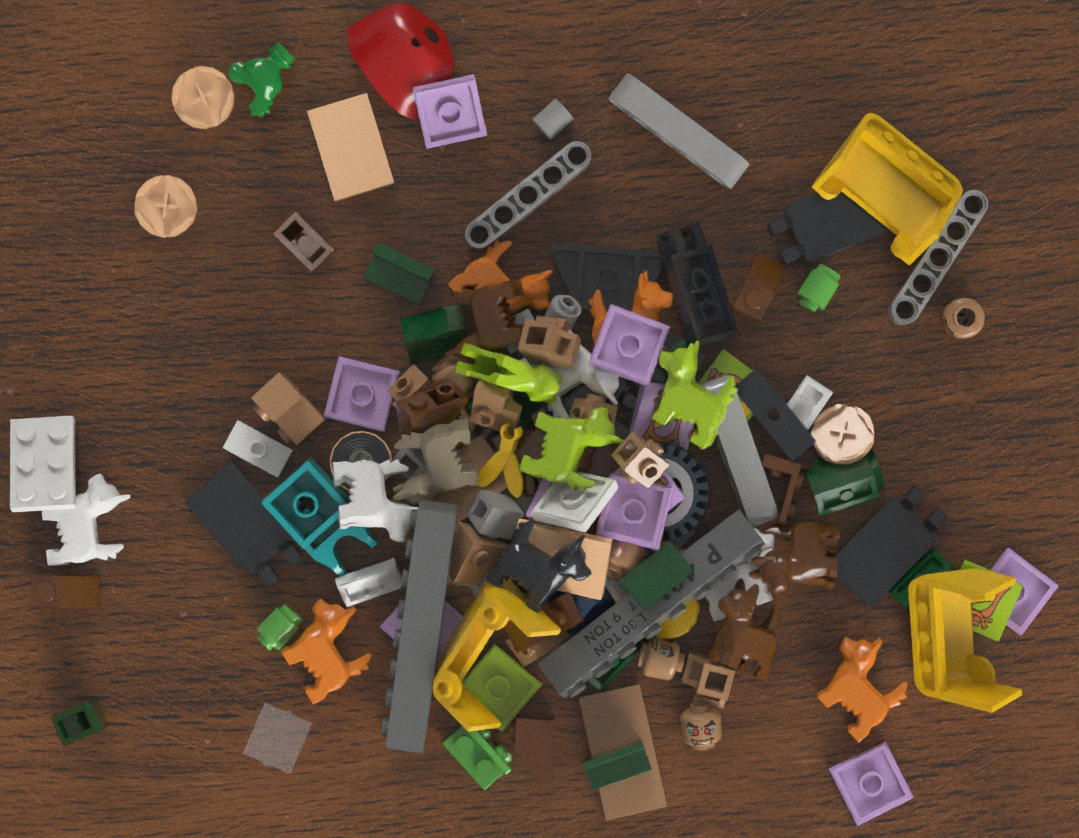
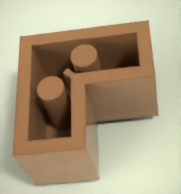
[251,372,327,445]

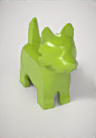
[652,341,738,449]
[455,343,563,404]
[519,407,624,492]

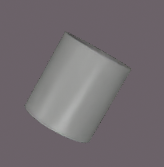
[532,99,574,140]

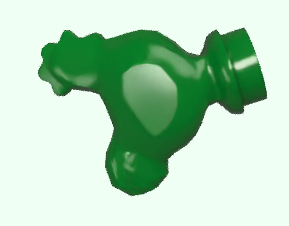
[228,42,295,118]

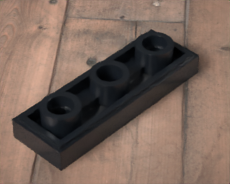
[735,368,817,461]

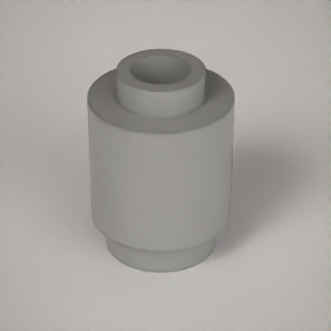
[544,295,581,330]

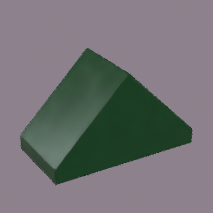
[51,697,109,746]

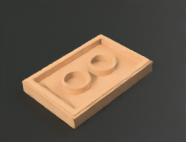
[307,93,395,202]
[509,518,613,600]

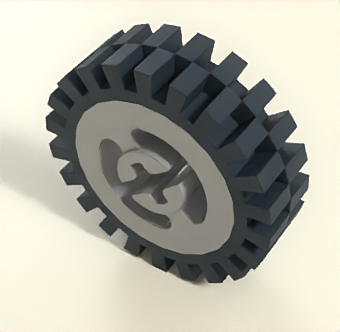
[615,443,711,542]

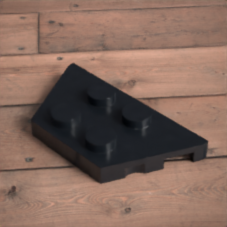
[550,243,664,311]

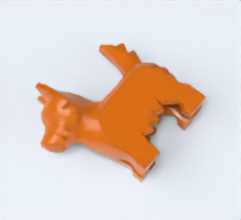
[448,240,553,313]
[588,271,673,354]
[281,599,372,705]
[817,637,908,743]

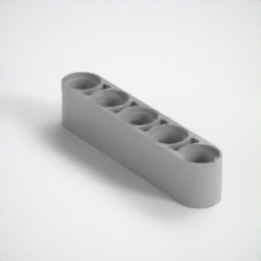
[608,73,750,190]
[465,141,591,251]
[888,190,988,325]
[701,375,779,527]

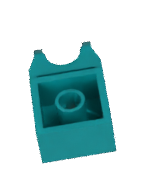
[261,457,378,577]

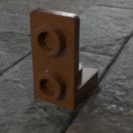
[761,454,805,525]
[504,592,584,653]

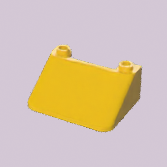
[812,113,963,265]

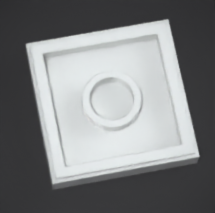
[531,471,618,532]

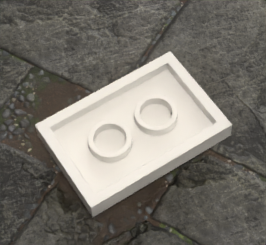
[10,416,75,512]

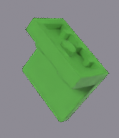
[442,726,513,790]

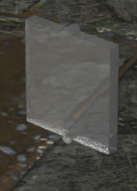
[243,703,312,774]

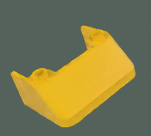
[908,568,1022,713]
[433,579,561,732]

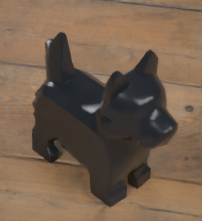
[486,519,592,613]

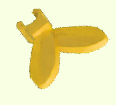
[478,423,524,498]

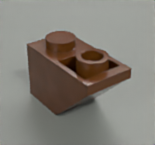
[396,381,468,435]

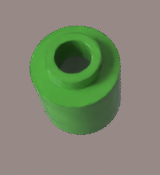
[797,264,841,312]
[256,603,303,650]

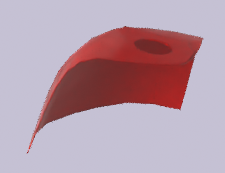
[347,3,455,121]

